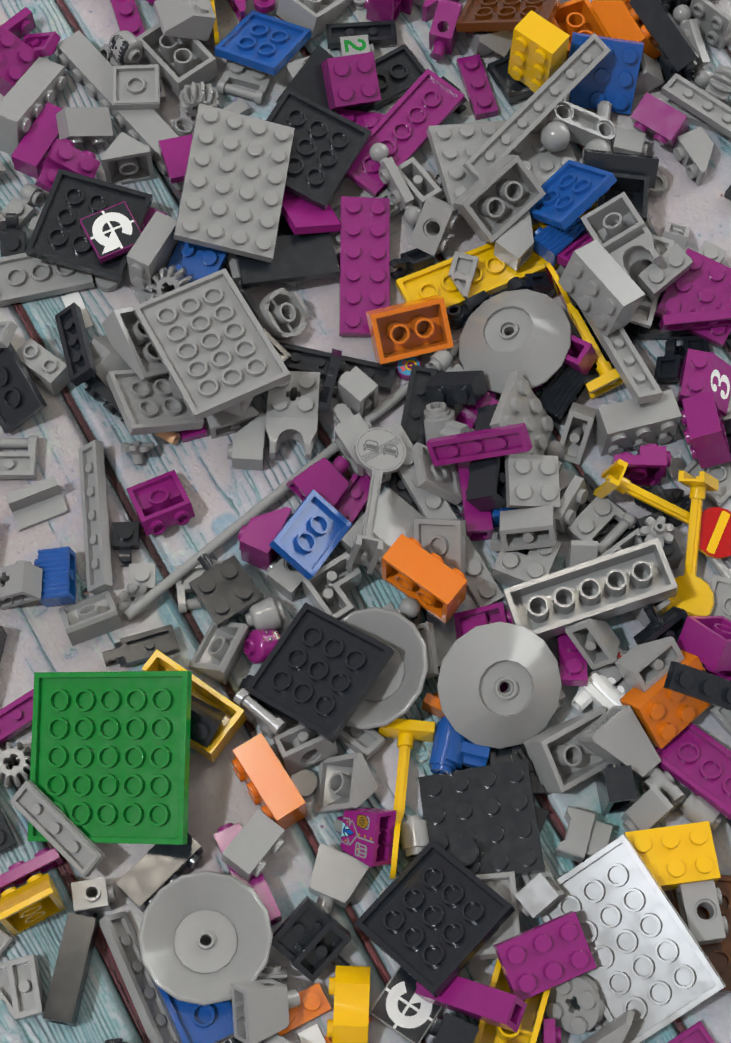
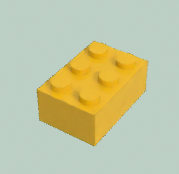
[507,10,570,93]
[624,821,721,891]

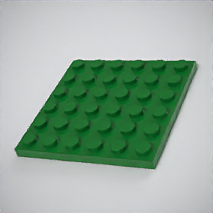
[28,671,192,845]

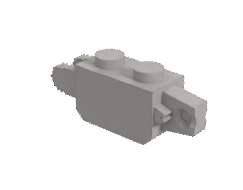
[333,403,391,484]

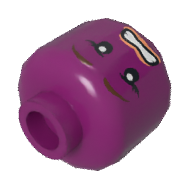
[243,629,282,664]

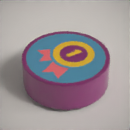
[396,356,421,381]

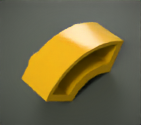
[327,965,370,1043]

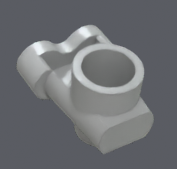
[641,767,685,814]

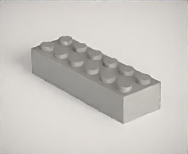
[503,538,678,640]

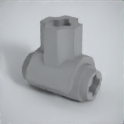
[424,402,474,446]

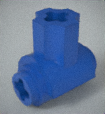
[429,716,490,775]

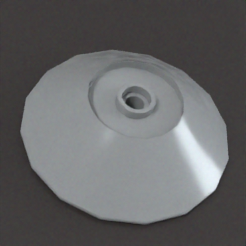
[459,289,571,394]
[340,607,428,730]
[437,622,562,749]
[138,870,273,1006]

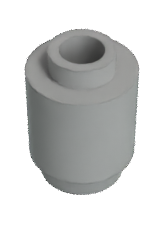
[679,792,722,832]
[400,815,429,859]

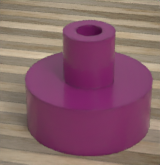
[253,0,276,13]

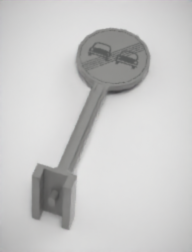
[346,427,406,575]

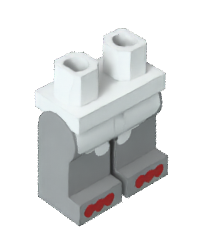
[571,649,633,713]

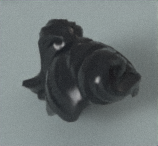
[634,484,691,527]

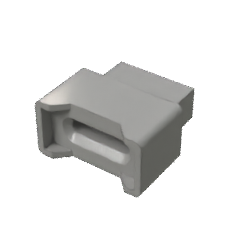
[554,806,613,863]

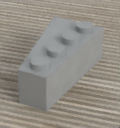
[0,57,67,155]

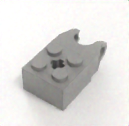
[581,192,663,277]
[265,371,321,460]

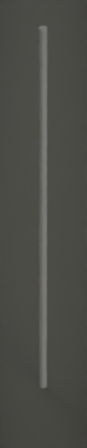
[123,340,460,621]

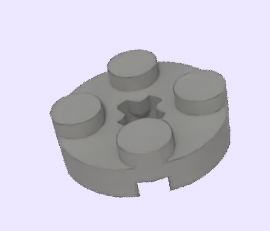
[546,974,605,1035]

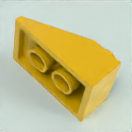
[0,873,66,936]

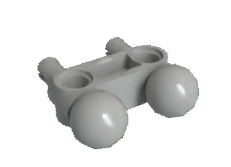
[540,92,617,157]

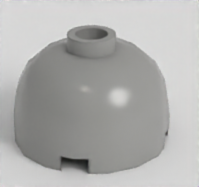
[257,288,307,340]

